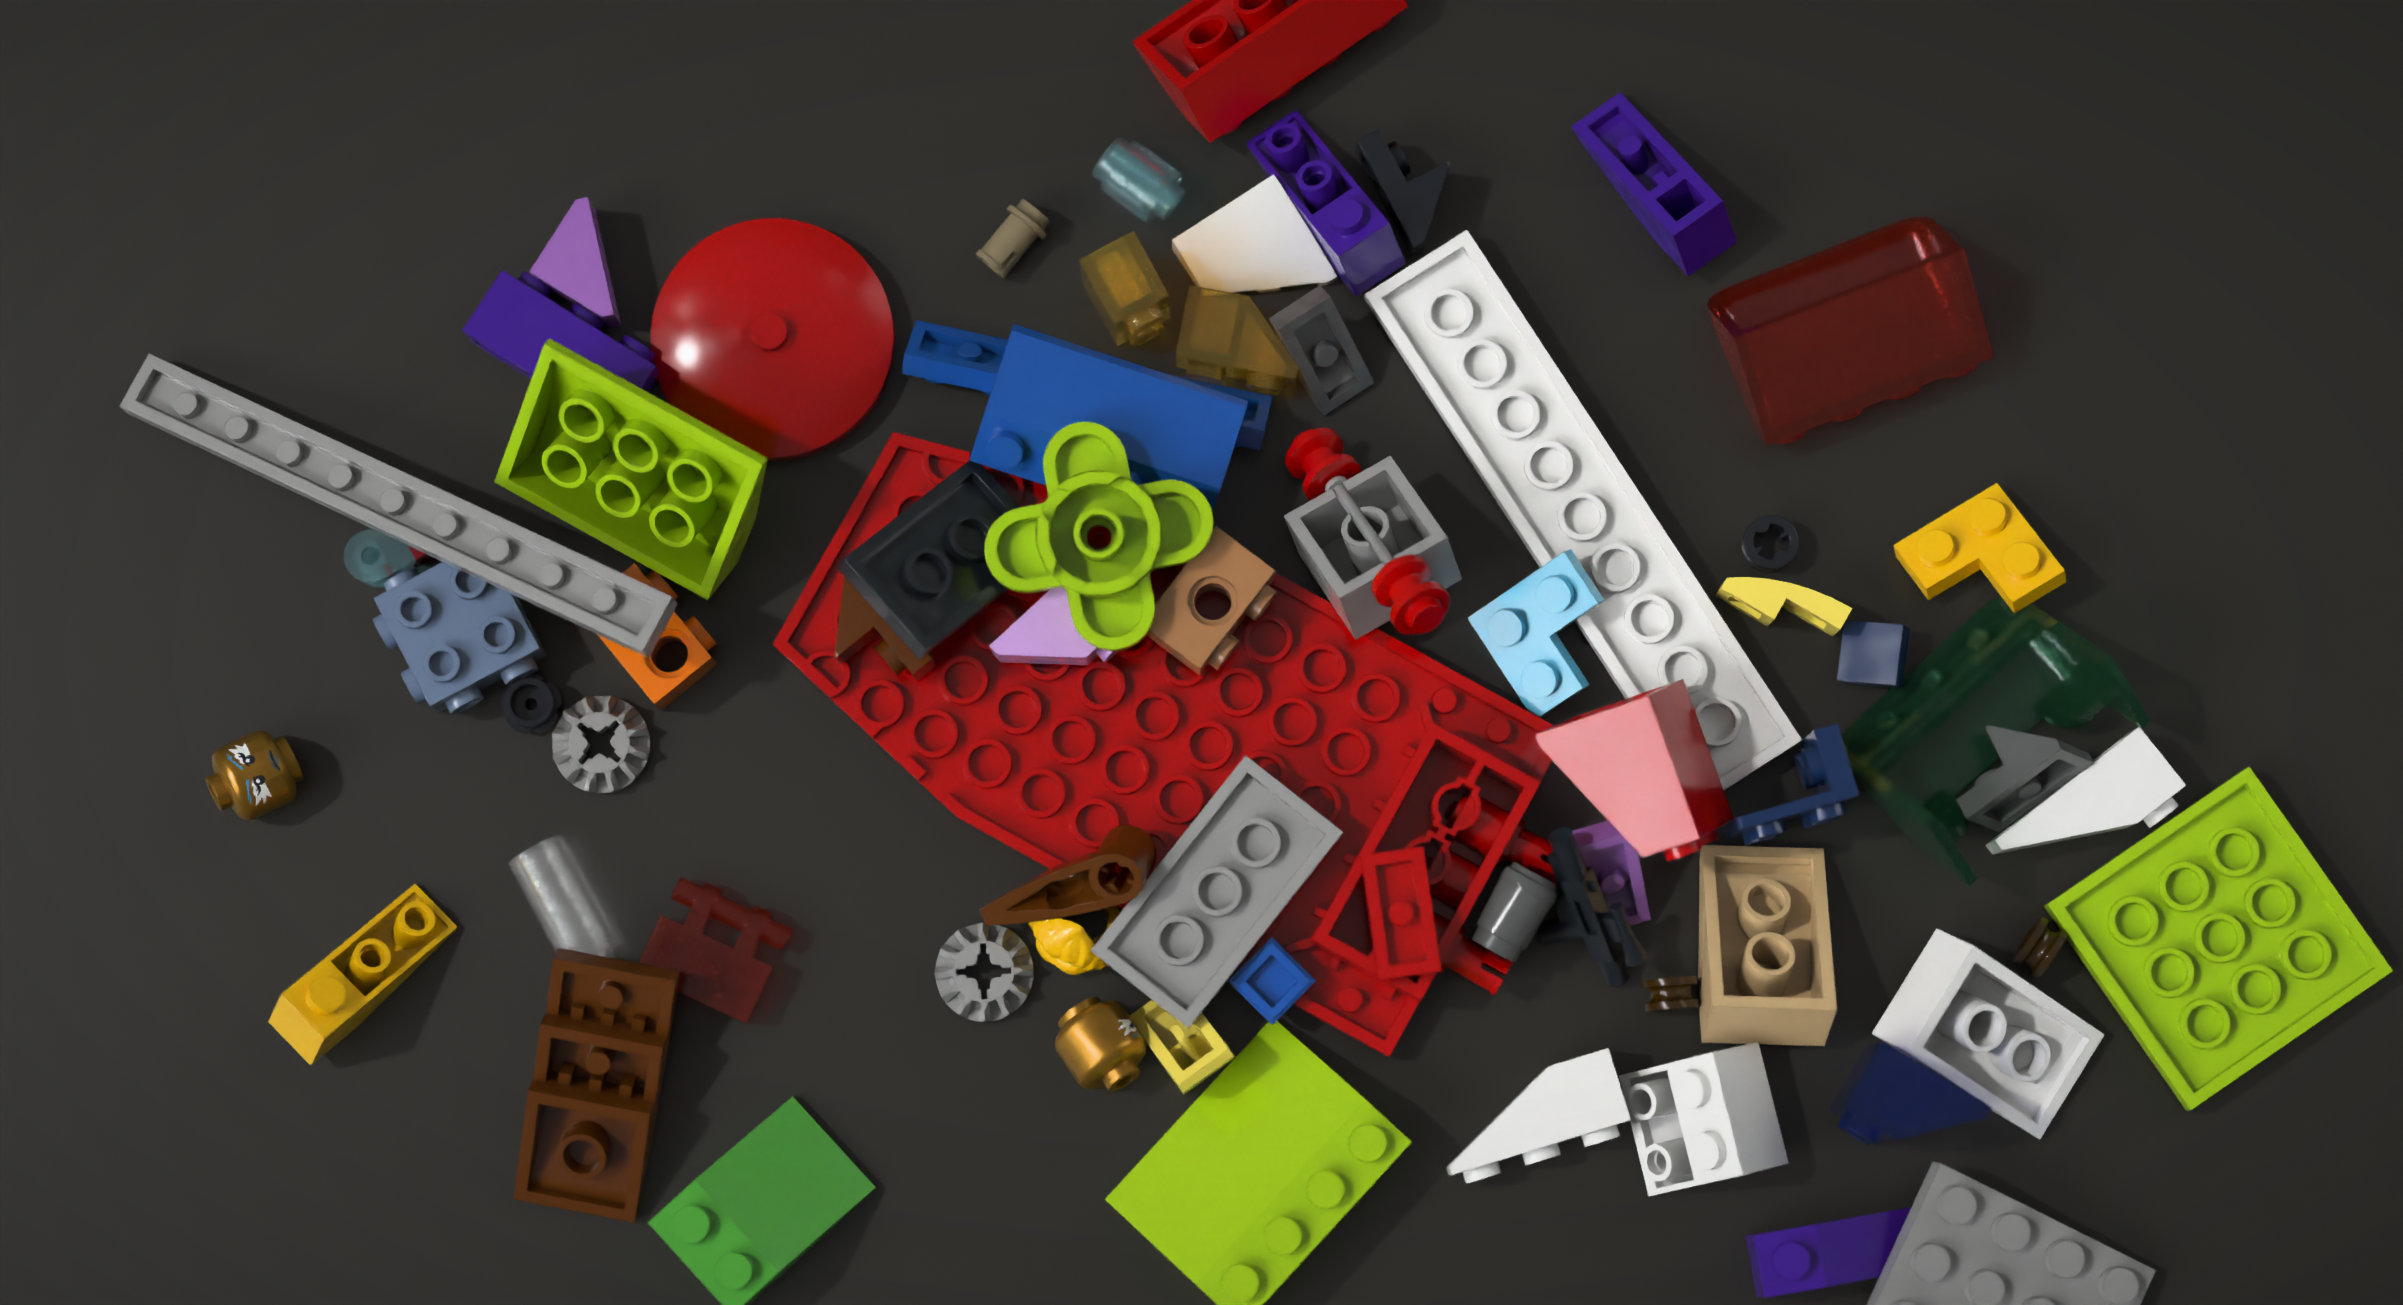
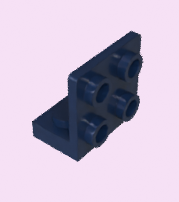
[1724,724,1859,846]

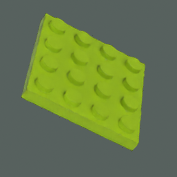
[2044,767,2393,1111]

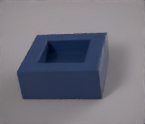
[1837,620,1910,689]

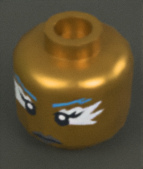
[205,730,303,820]
[1055,997,1147,1092]

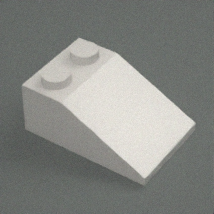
[1871,929,2105,1140]

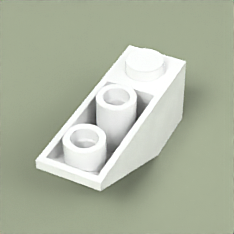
[1446,1048,1631,1184]

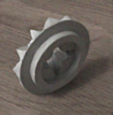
[552,695,650,793]
[935,922,1034,1022]

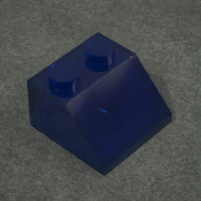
[1829,1042,1992,1146]

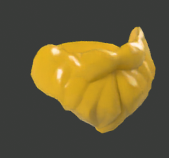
[1029,906,1120,975]

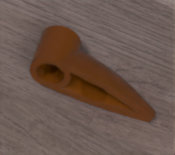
[979,825,1156,926]

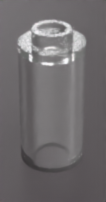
[508,834,622,959]

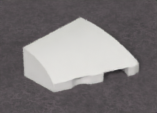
[1172,174,1337,299]

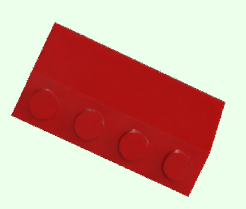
[1132,0,1408,143]

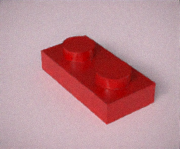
[1360,847,1441,981]

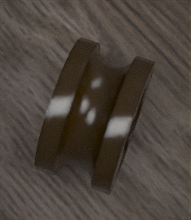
[2010,916,2068,979]
[1642,976,1700,1012]

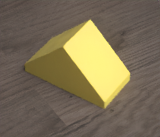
[1130,1000,1234,1095]

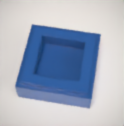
[1228,937,1316,1025]

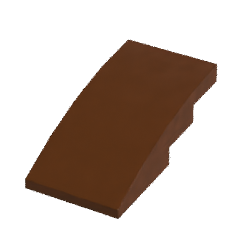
[514,948,680,1223]

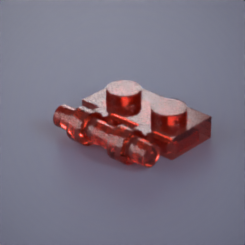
[639,877,793,1024]

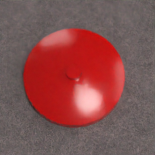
[650,218,895,461]

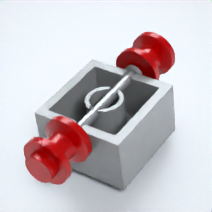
[1284,428,1462,640]

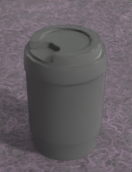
[1472,862,1558,963]

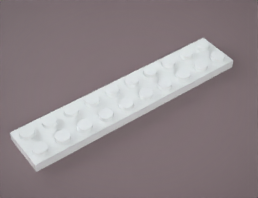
[1364,230,1802,790]

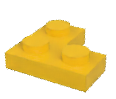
[1893,483,2066,613]

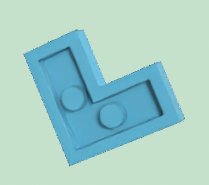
[1468,549,1605,718]

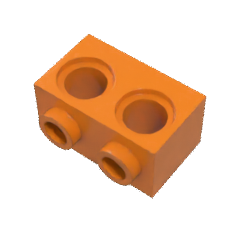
[597,563,718,711]

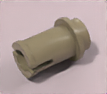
[975,199,1050,279]

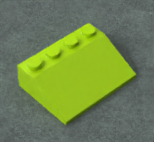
[494,338,768,600]
[1105,1021,1411,1305]

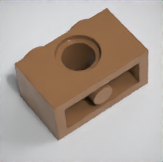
[1146,526,1277,676]

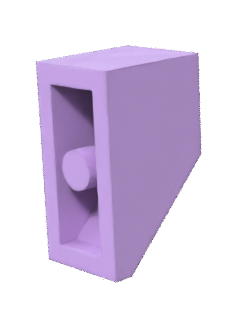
[990,588,1119,665]

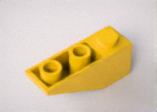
[268,884,457,1066]

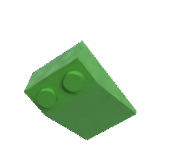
[648,1096,877,1305]

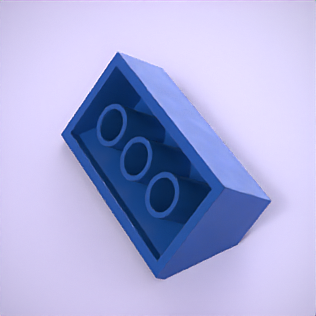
[969,324,1248,512]

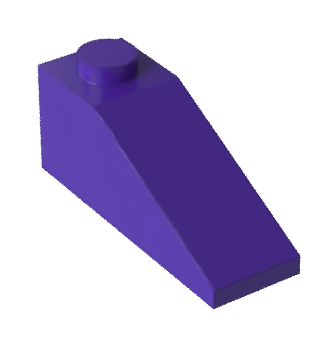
[1571,92,1737,277]
[1745,1207,1911,1298]

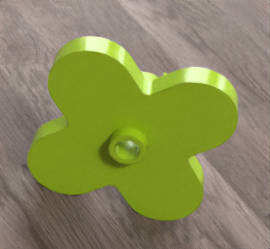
[984,422,1213,651]

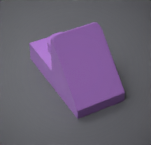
[1572,820,1651,926]

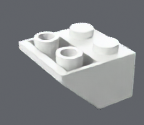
[1619,1042,1788,1196]

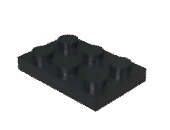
[837,461,1021,660]

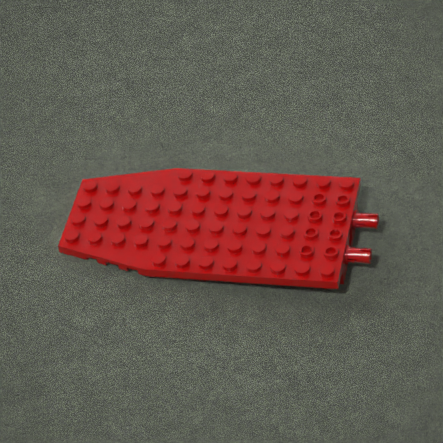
[773,432,1557,1058]

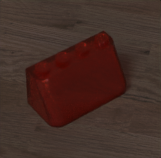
[1707,217,1994,446]

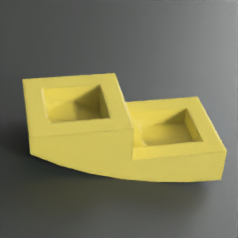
[1715,577,1853,637]

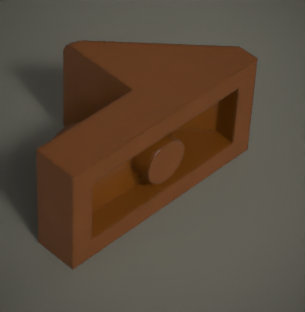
[835,577,936,681]

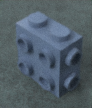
[373,561,548,715]

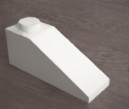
[1985,727,2186,855]

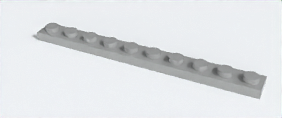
[119,354,678,658]

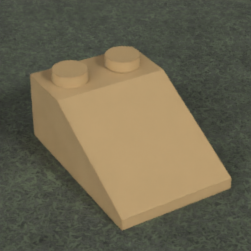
[1698,845,1837,1046]

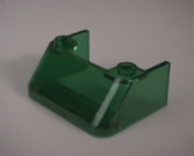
[1841,596,2152,886]

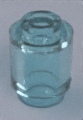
[1092,136,1185,223]

